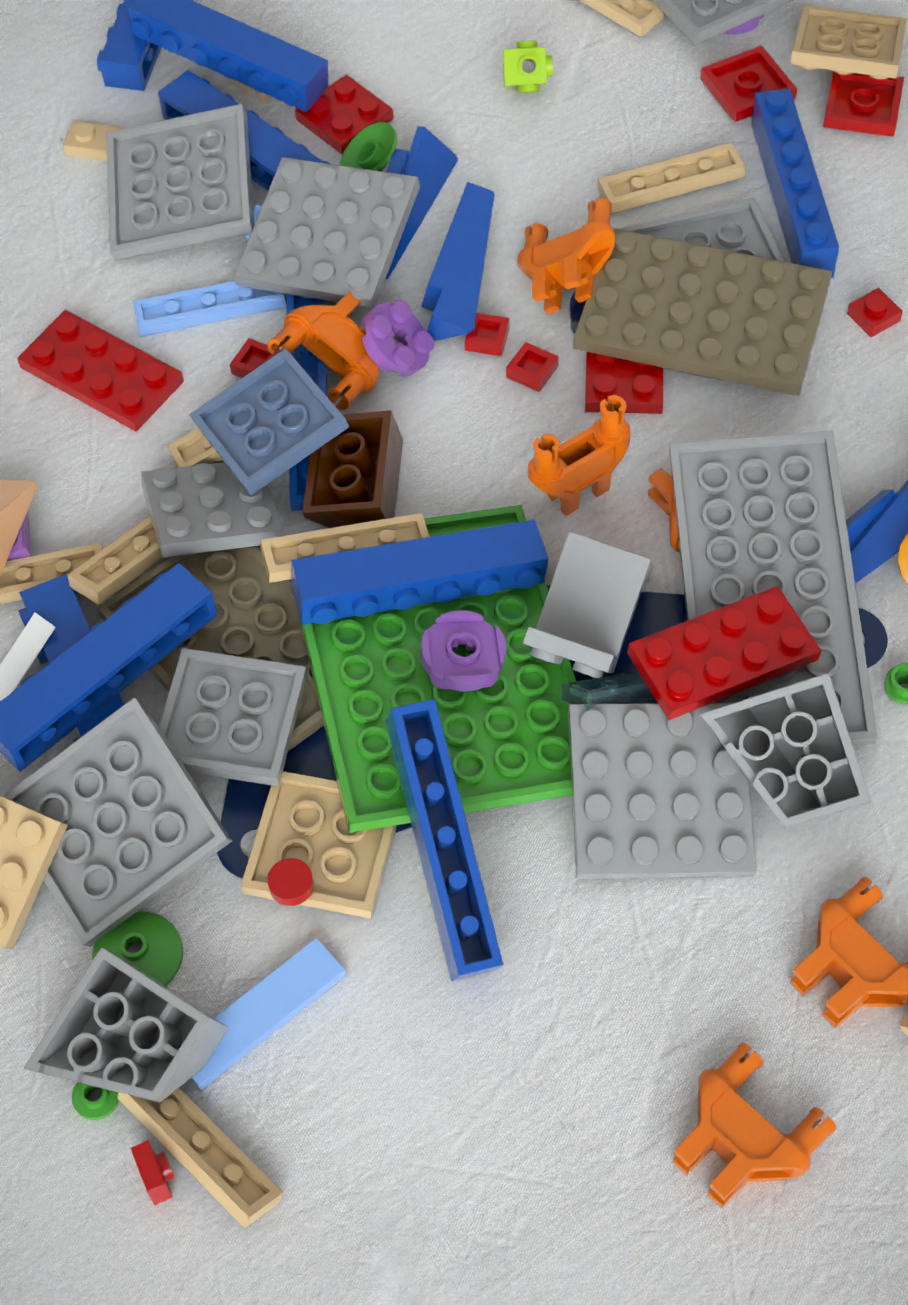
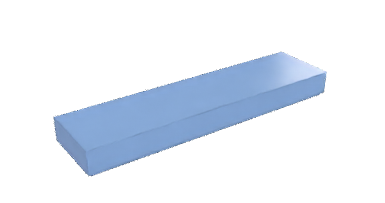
[133,281,286,337]
[191,938,346,1091]

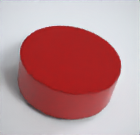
[267,858,314,906]

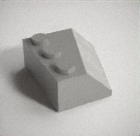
[700,673,871,828]
[24,947,229,1102]

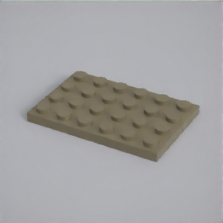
[573,228,832,396]
[97,546,324,751]

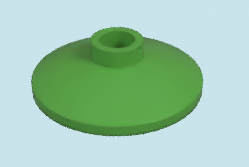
[340,122,397,171]
[92,912,183,985]

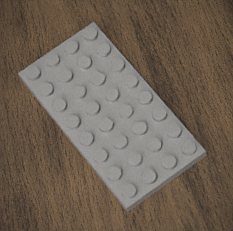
[669,430,877,746]

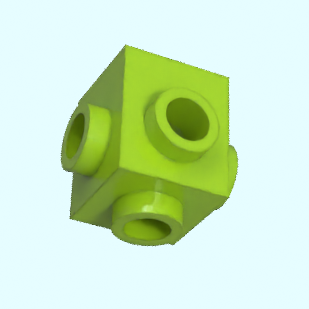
[503,41,553,93]

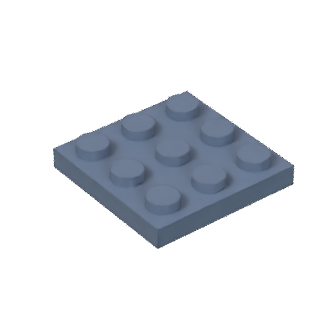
[189,348,349,496]

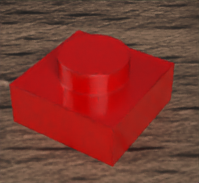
[847,288,903,337]
[465,313,510,356]
[229,338,281,378]
[506,342,559,392]
[130,1140,175,1205]

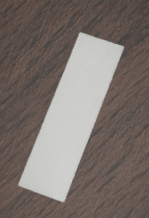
[0,613,56,701]

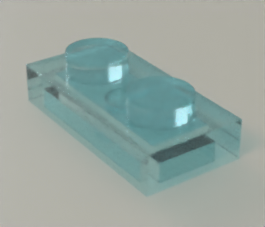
[562,672,654,710]

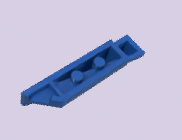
[385,126,458,280]
[421,182,495,342]
[846,480,908,584]

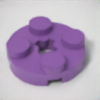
[361,299,435,377]
[420,610,507,691]

